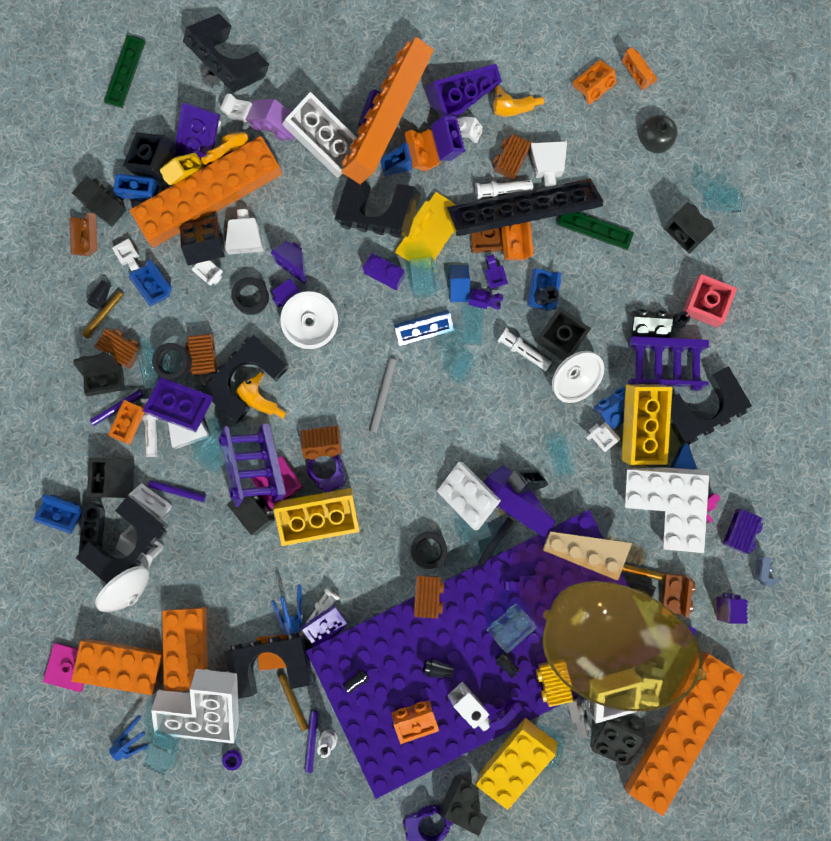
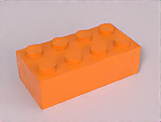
[162,607,208,692]
[71,638,163,695]

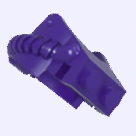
[306,454,346,493]
[403,805,453,841]

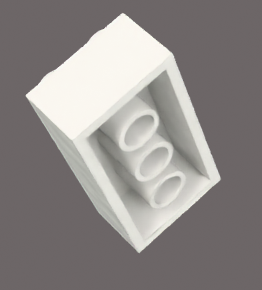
[282,92,358,178]

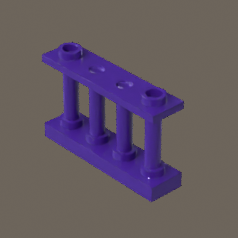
[628,337,709,391]
[218,424,286,507]

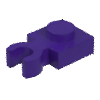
[489,701,523,731]

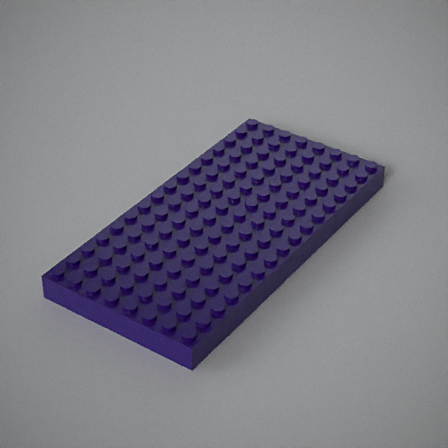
[306,510,662,799]

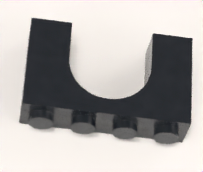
[183,14,269,93]
[334,177,421,238]
[201,335,289,424]
[670,366,752,445]
[76,495,169,584]
[225,633,314,699]

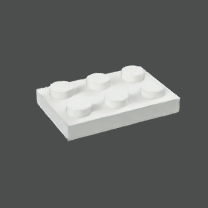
[437,462,501,530]

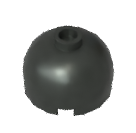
[639,115,678,153]

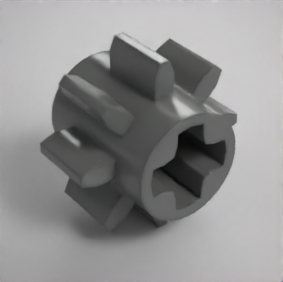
[201,65,221,89]

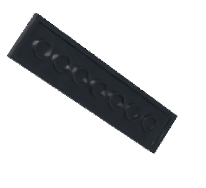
[447,178,603,236]

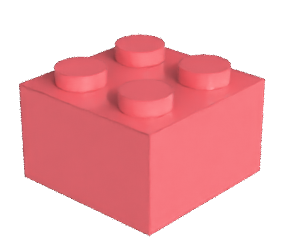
[683,274,737,328]

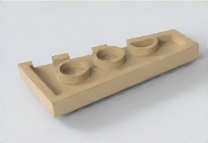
[543,532,632,580]

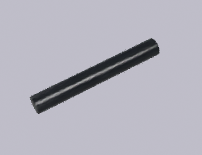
[477,518,513,567]

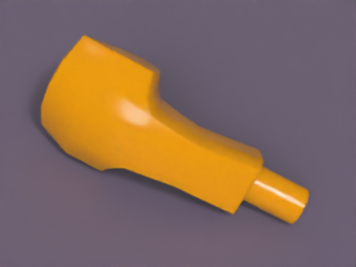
[493,86,544,117]
[201,131,248,165]
[236,372,287,419]

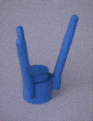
[271,584,303,635]
[109,715,153,761]

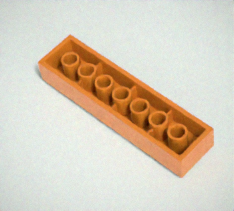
[341,37,434,184]
[129,136,282,248]
[624,652,744,816]

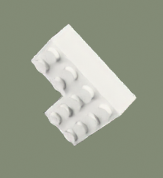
[625,465,709,553]
[151,669,239,743]

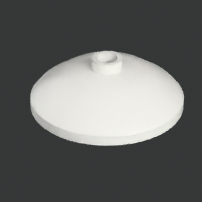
[280,291,338,349]
[552,351,604,403]
[95,566,149,612]

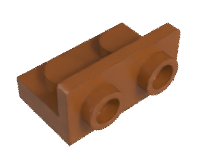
[69,213,98,256]
[661,573,695,618]

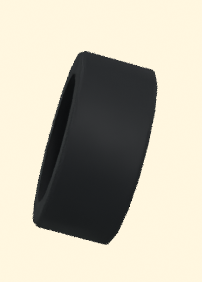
[231,277,269,315]
[152,343,192,381]
[411,532,447,569]

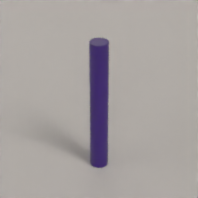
[90,389,144,426]
[148,480,206,502]
[305,710,319,773]

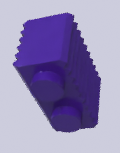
[431,116,466,161]
[363,253,405,291]
[722,509,763,554]
[716,593,748,624]

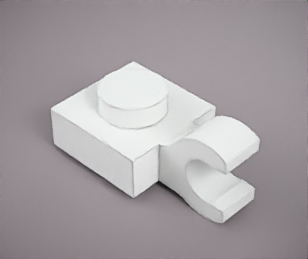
[112,239,140,272]

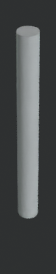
[370,358,397,433]

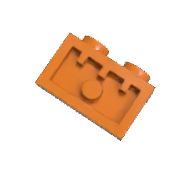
[622,47,657,90]
[572,60,617,105]
[405,129,440,171]
[501,222,534,261]
[108,400,144,445]
[391,700,439,744]

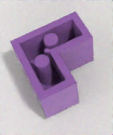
[245,99,294,141]

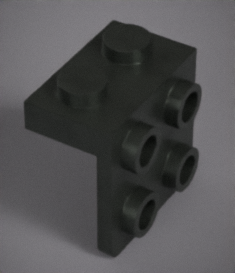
[73,352,125,397]
[592,715,644,765]

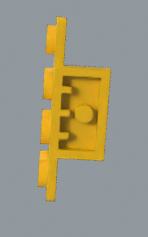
[395,192,456,273]

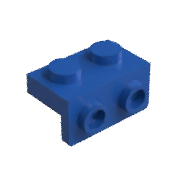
[129,259,172,307]
[527,268,561,311]
[594,387,626,430]
[34,494,82,534]

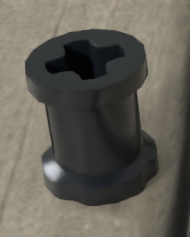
[534,286,559,305]

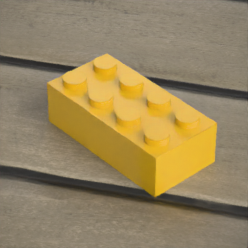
[622,384,672,465]
[274,488,359,546]
[475,718,558,810]

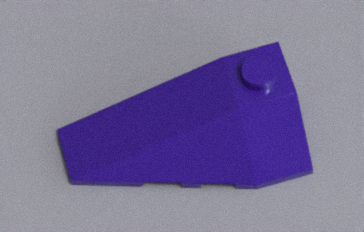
[425,64,502,117]
[483,465,556,538]

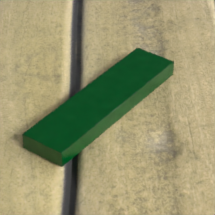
[104,35,146,109]
[557,212,634,250]

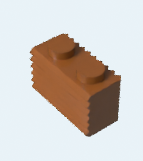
[493,133,531,180]
[94,328,143,369]
[185,333,217,376]
[300,425,342,460]
[414,575,444,618]

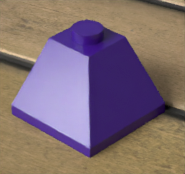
[271,241,307,284]

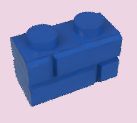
[114,174,159,201]

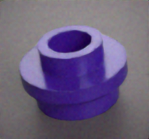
[222,749,243,771]

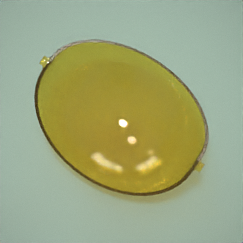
[542,581,707,711]

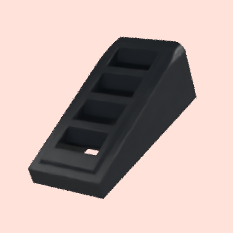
[507,470,548,494]

